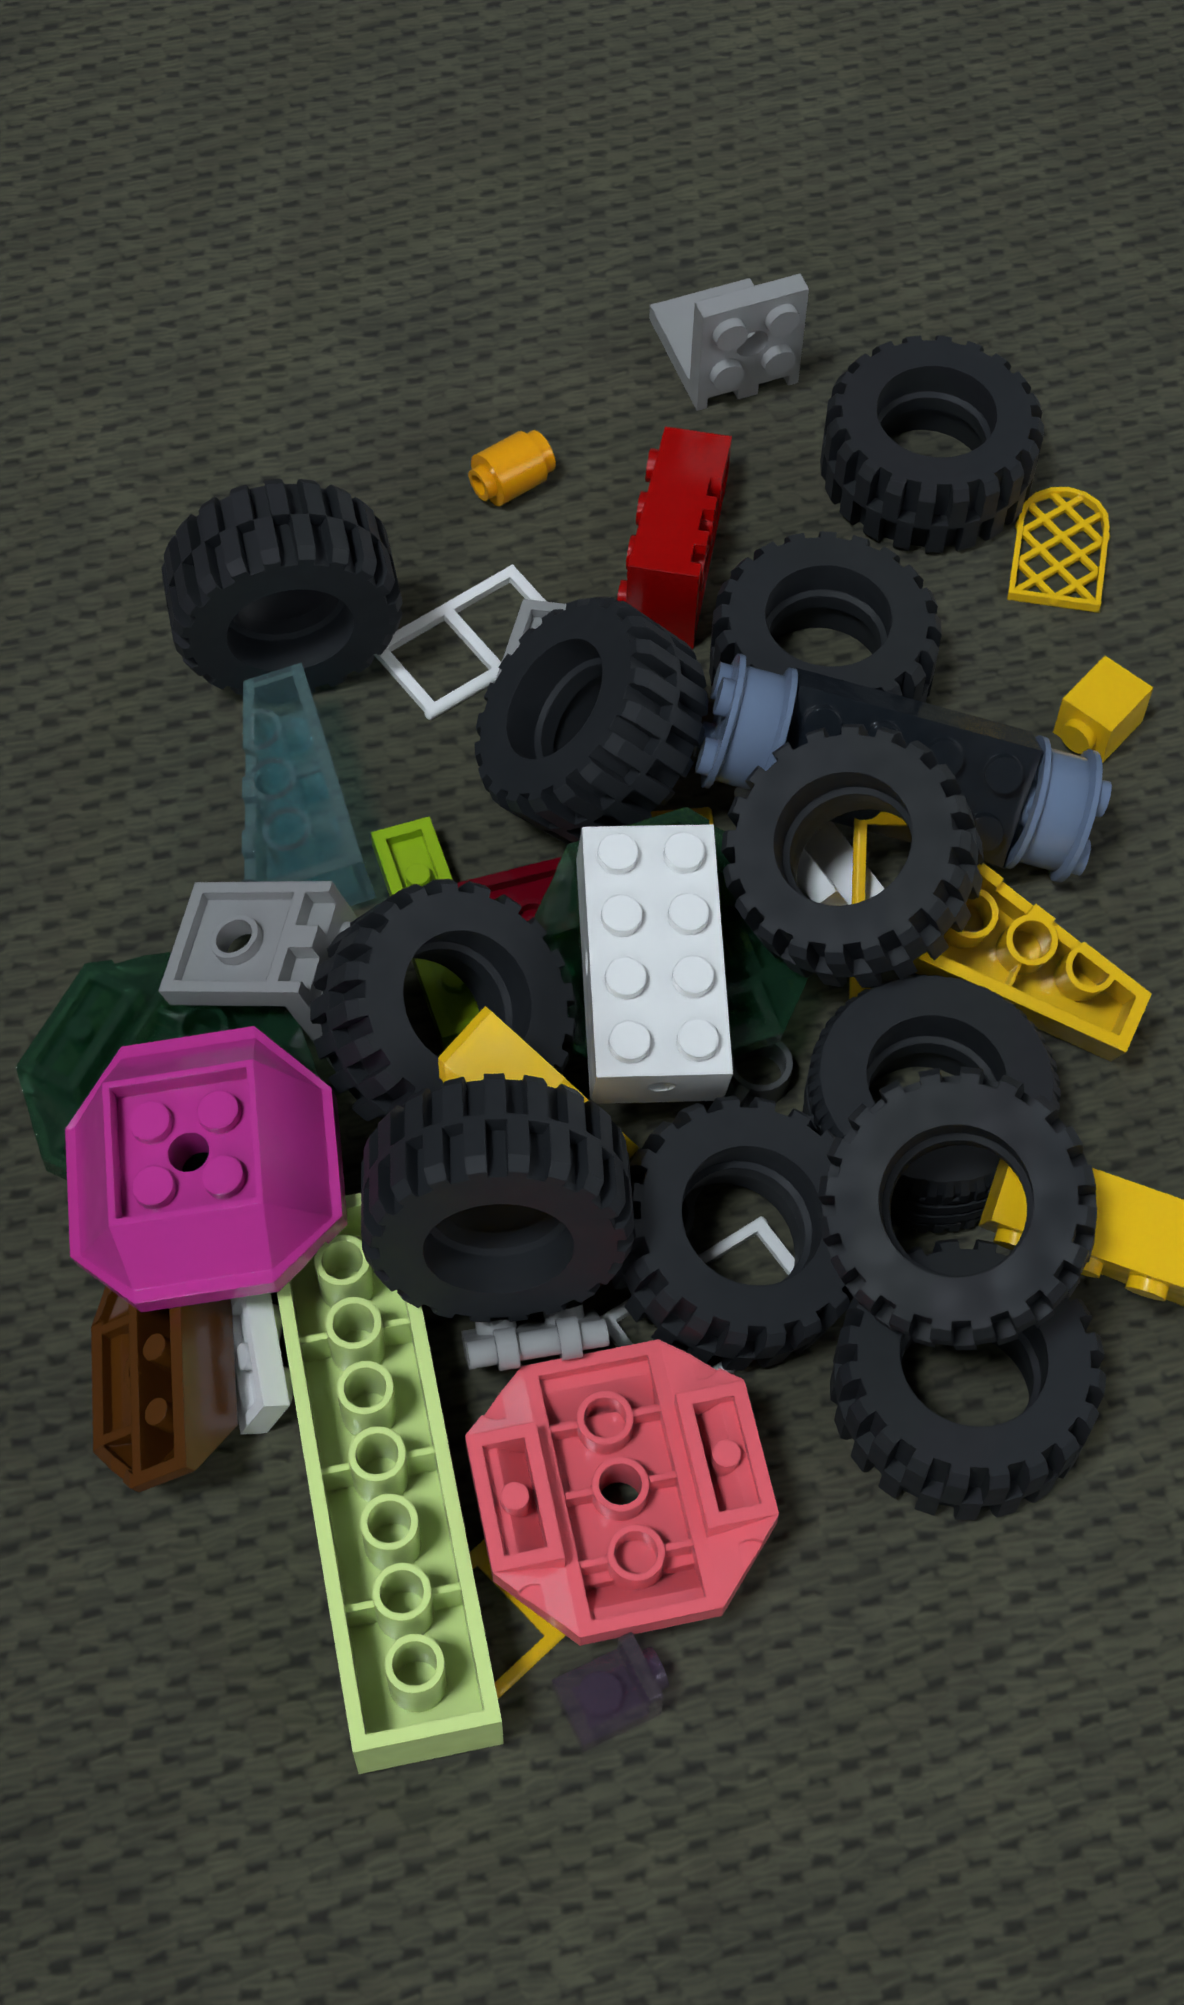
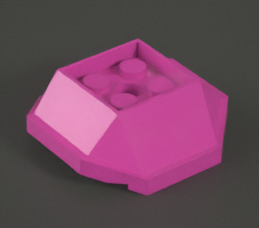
[65,1026,348,1312]

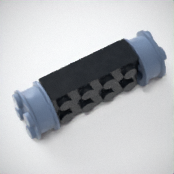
[693,653,1112,883]

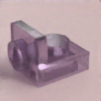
[552,1632,669,1752]

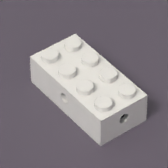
[576,824,733,1104]

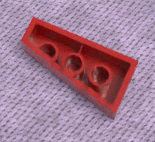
[617,426,732,649]

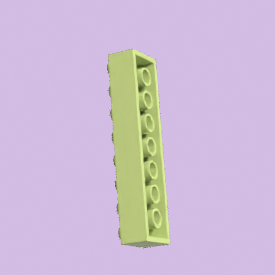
[277,1193,504,1774]

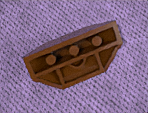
[91,1286,238,1492]

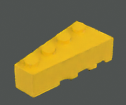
[979,1158,1184,1306]

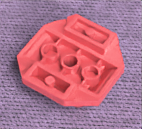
[465,1339,779,1646]

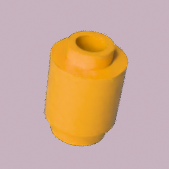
[468,430,556,506]

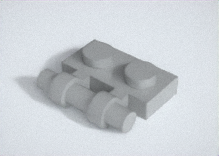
[461,1302,609,1371]

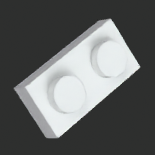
[231,1293,293,1434]

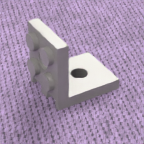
[649,274,809,411]
[159,881,358,1069]

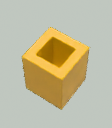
[1053,656,1154,763]

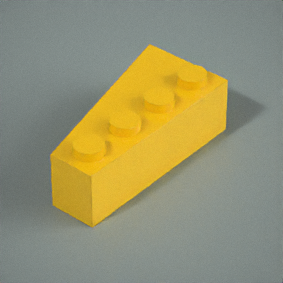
[913,863,1152,1062]

